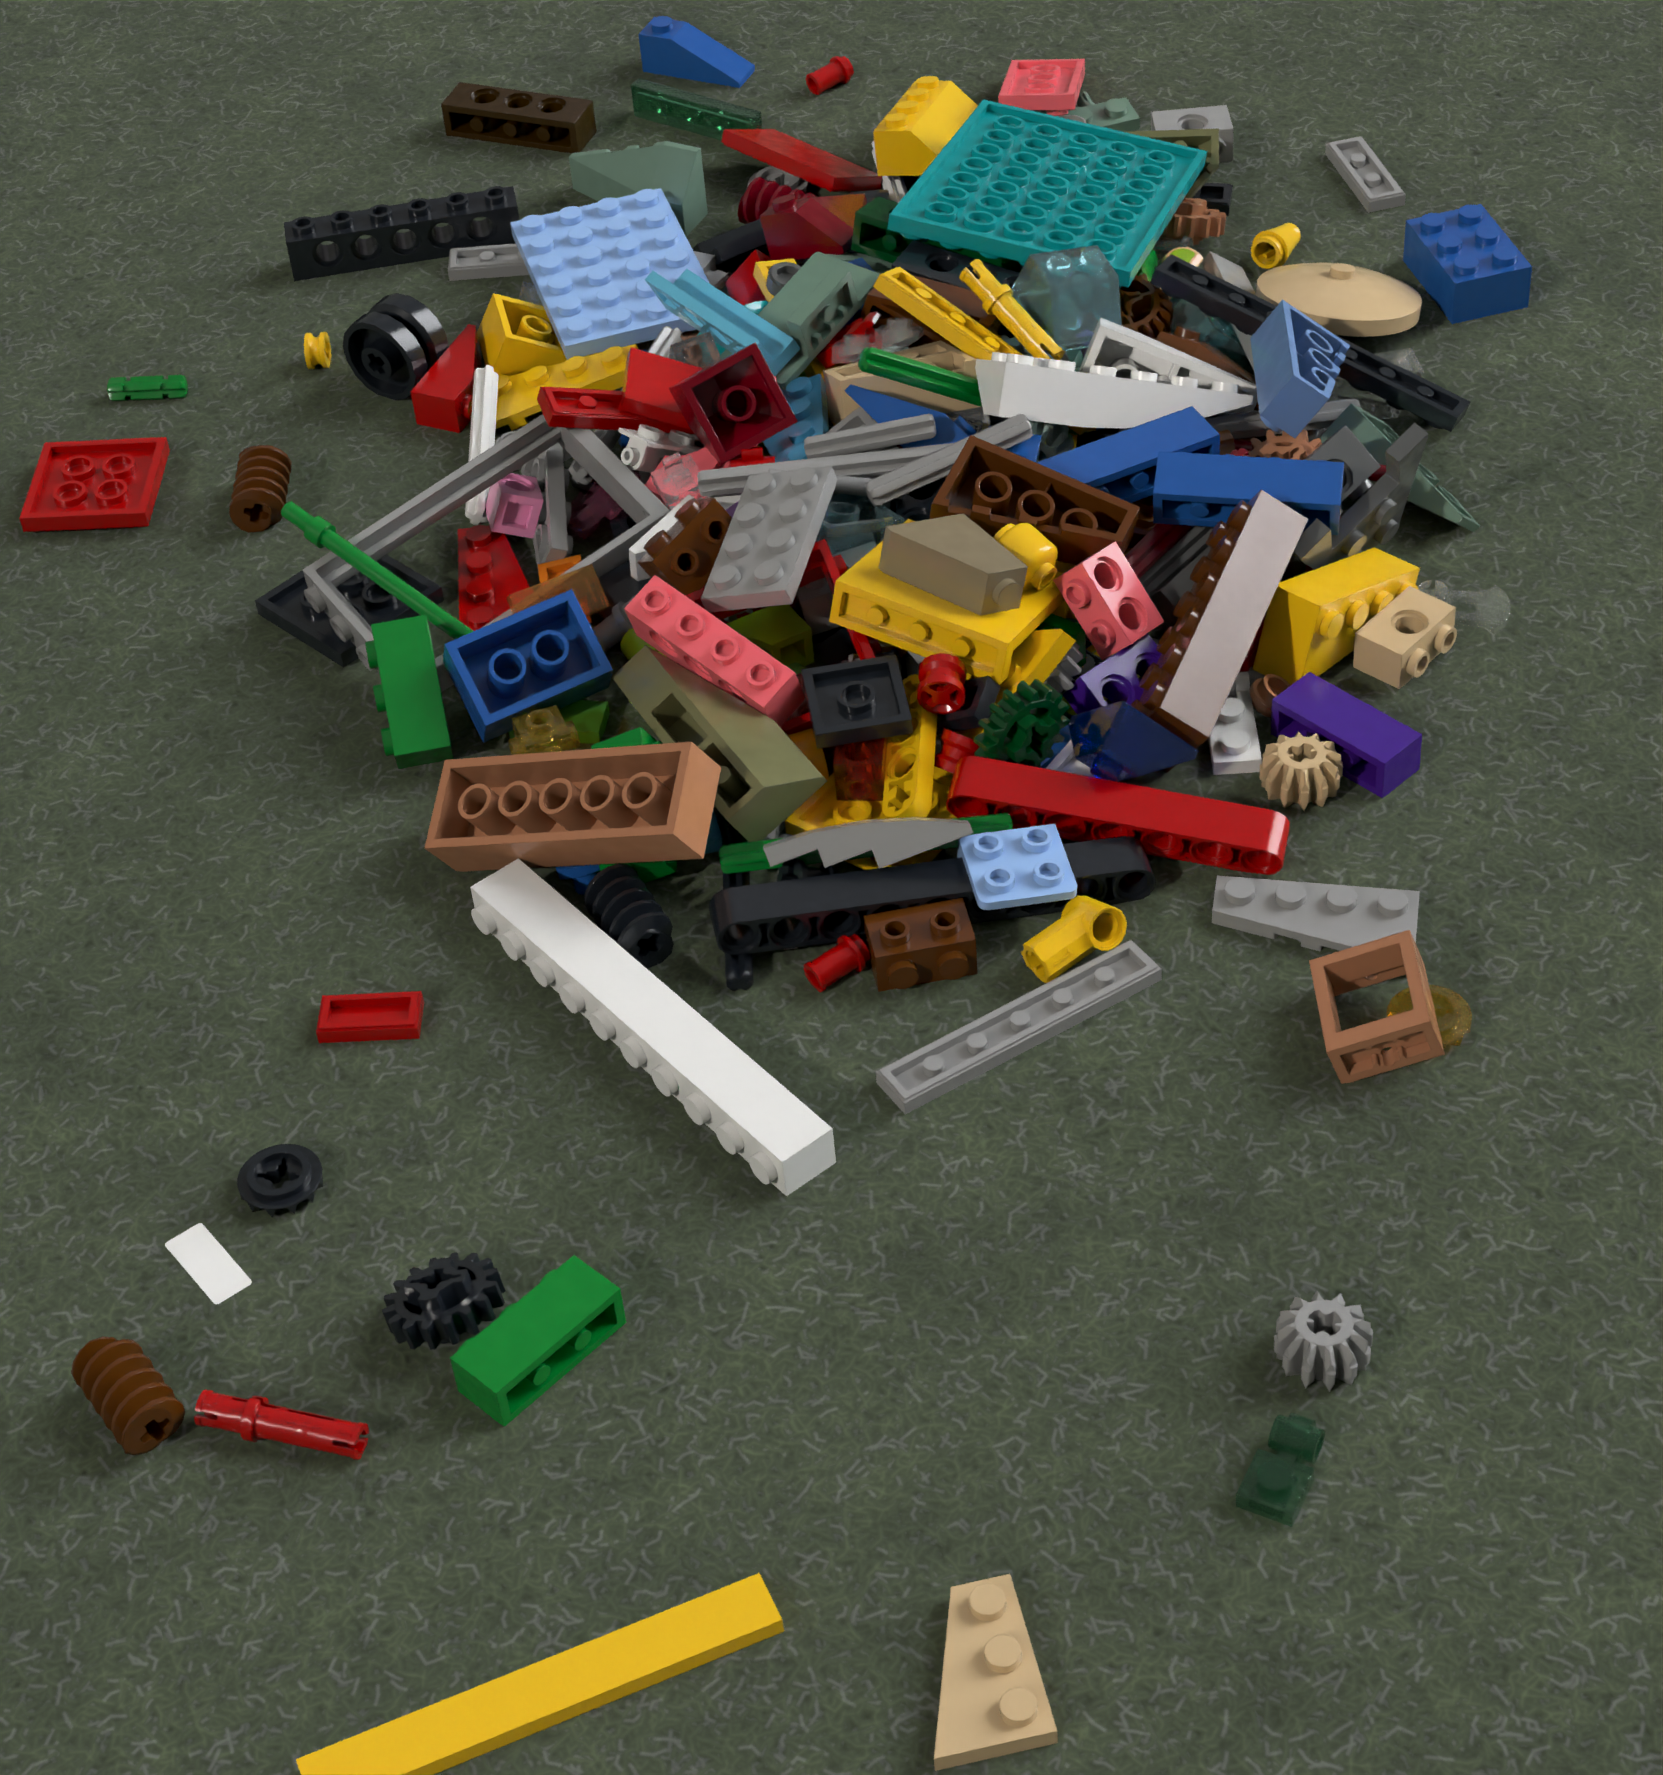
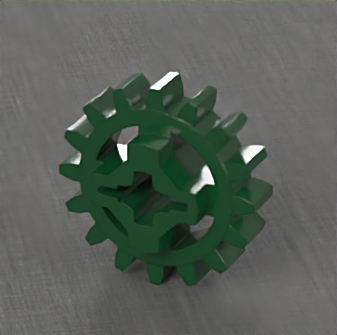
[973,679,1070,768]

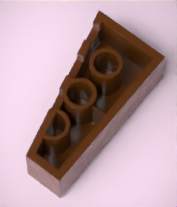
[929,435,1140,565]

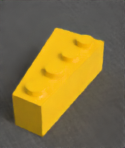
[1253,547,1420,685]

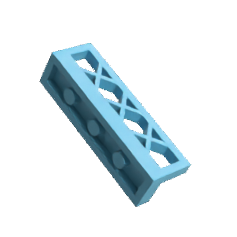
[645,269,800,376]

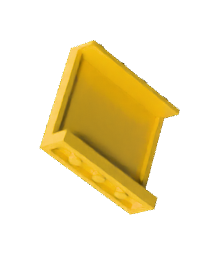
[829,519,1069,685]

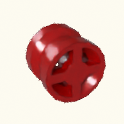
[917,653,967,714]
[934,729,980,773]

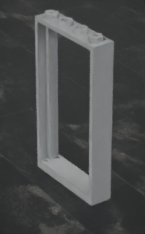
[303,414,670,693]

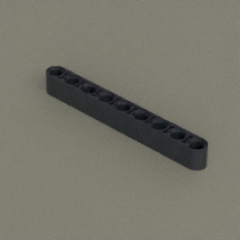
[709,836,1156,955]

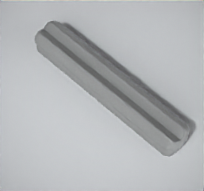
[804,414,936,459]

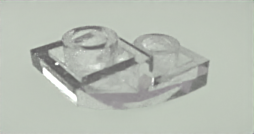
[832,318,924,363]

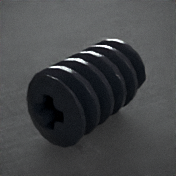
[584,864,674,969]

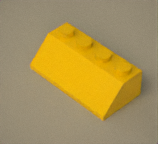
[873,76,978,176]

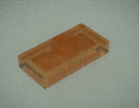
[506,564,610,617]

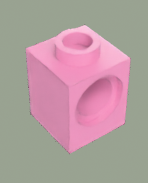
[485,473,544,538]

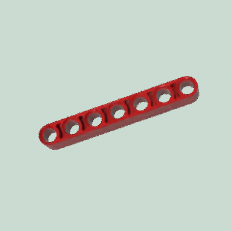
[946,756,1290,875]

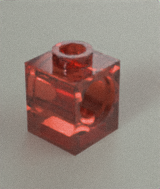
[833,738,887,801]

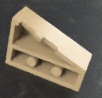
[823,341,983,424]

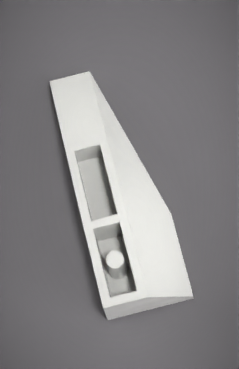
[975,352,1253,428]

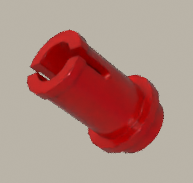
[805,56,854,95]
[803,934,871,992]

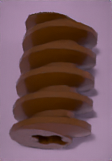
[229,445,292,533]
[71,1337,185,1455]

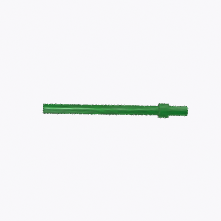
[281,501,473,640]

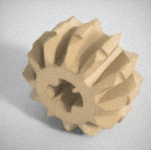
[1259,731,1343,811]

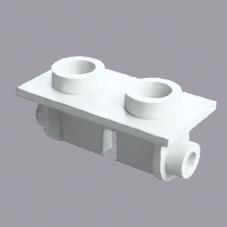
[618,424,702,473]

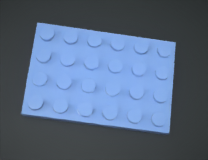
[510,188,710,360]

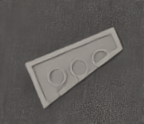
[521,443,573,574]
[1212,875,1420,951]

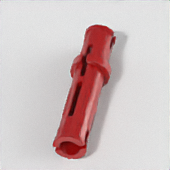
[194,1389,369,1460]

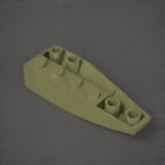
[611,645,827,842]

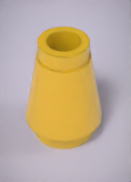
[1251,223,1301,269]

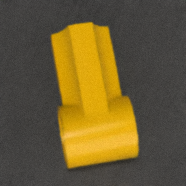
[1021,896,1127,983]

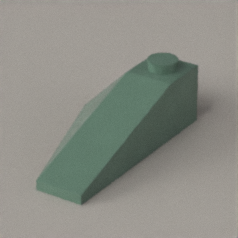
[569,141,708,237]
[1319,403,1480,532]

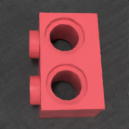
[1053,541,1165,660]

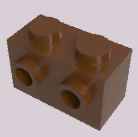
[637,498,732,595]
[864,898,978,992]

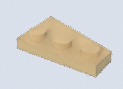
[934,1574,1058,1771]

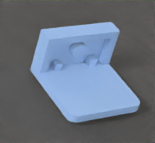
[957,824,1077,910]

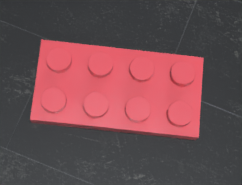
[998,59,1085,116]

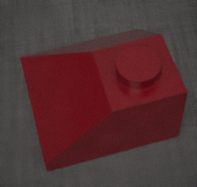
[669,342,798,465]

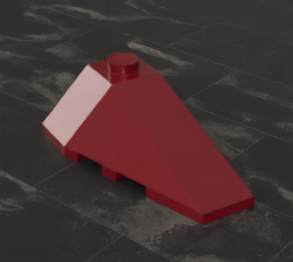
[759,193,867,260]

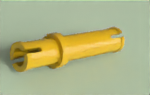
[959,259,1065,360]

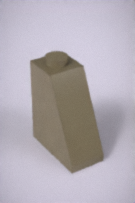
[879,513,1028,615]

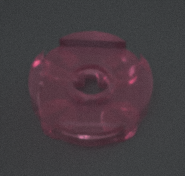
[568,458,641,540]

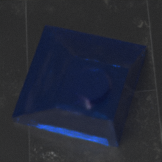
[1068,701,1198,782]

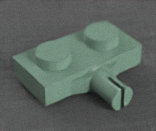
[1066,91,1140,132]

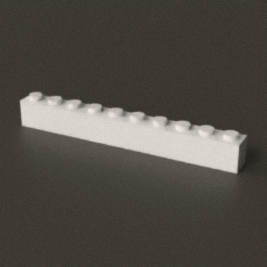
[470,858,836,1196]

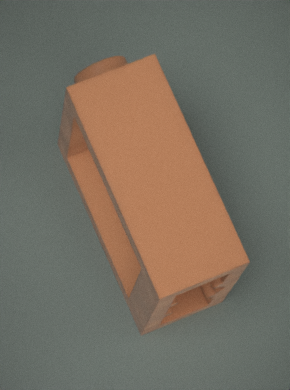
[1309,930,1445,1084]

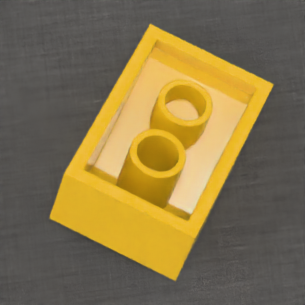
[477,293,602,376]

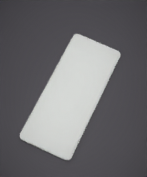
[165,1223,252,1304]

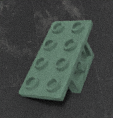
[719,252,879,390]

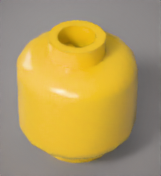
[993,523,1058,591]

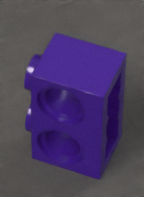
[1063,633,1161,739]

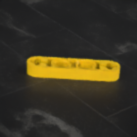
[882,674,938,818]

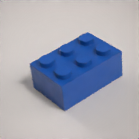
[1403,204,1532,324]
[443,589,613,743]

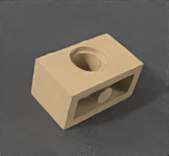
[1353,586,1457,689]

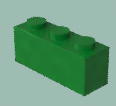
[365,615,454,769]
[450,1255,626,1427]

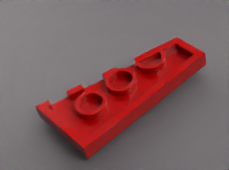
[458,525,533,631]

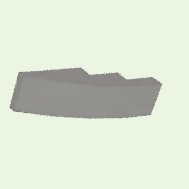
[763,817,973,869]

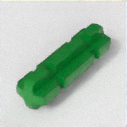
[107,375,188,402]

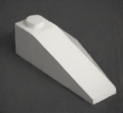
[1079,317,1258,416]

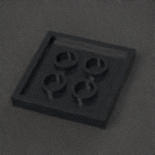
[255,554,444,667]

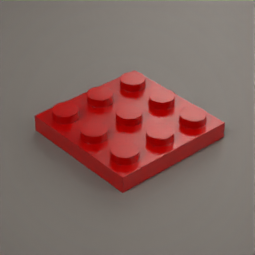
[19,437,170,532]

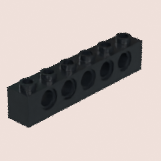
[284,186,520,281]

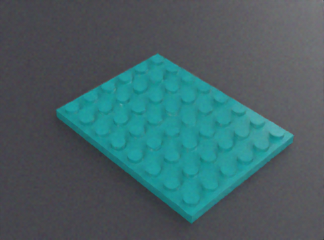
[888,100,1207,288]

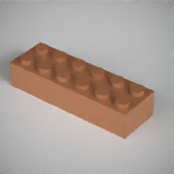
[425,741,721,872]

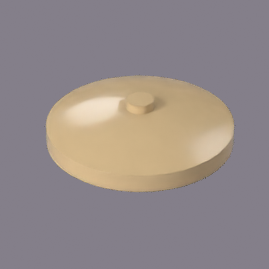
[1255,263,1422,337]

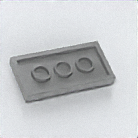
[701,466,838,613]

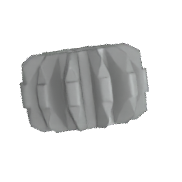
[1274,1291,1373,1392]

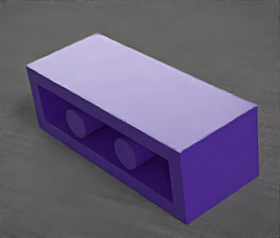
[1271,672,1422,798]

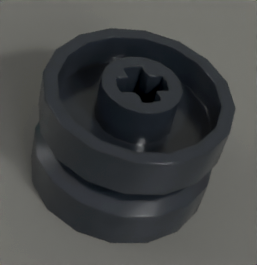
[343,293,449,401]

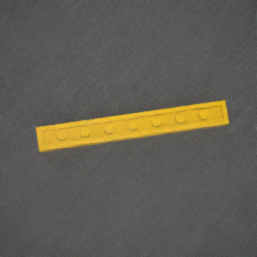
[296,1573,784,1775]

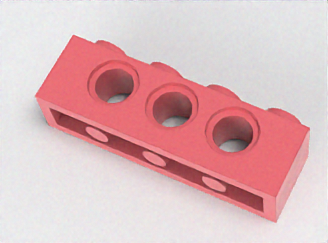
[624,575,805,727]

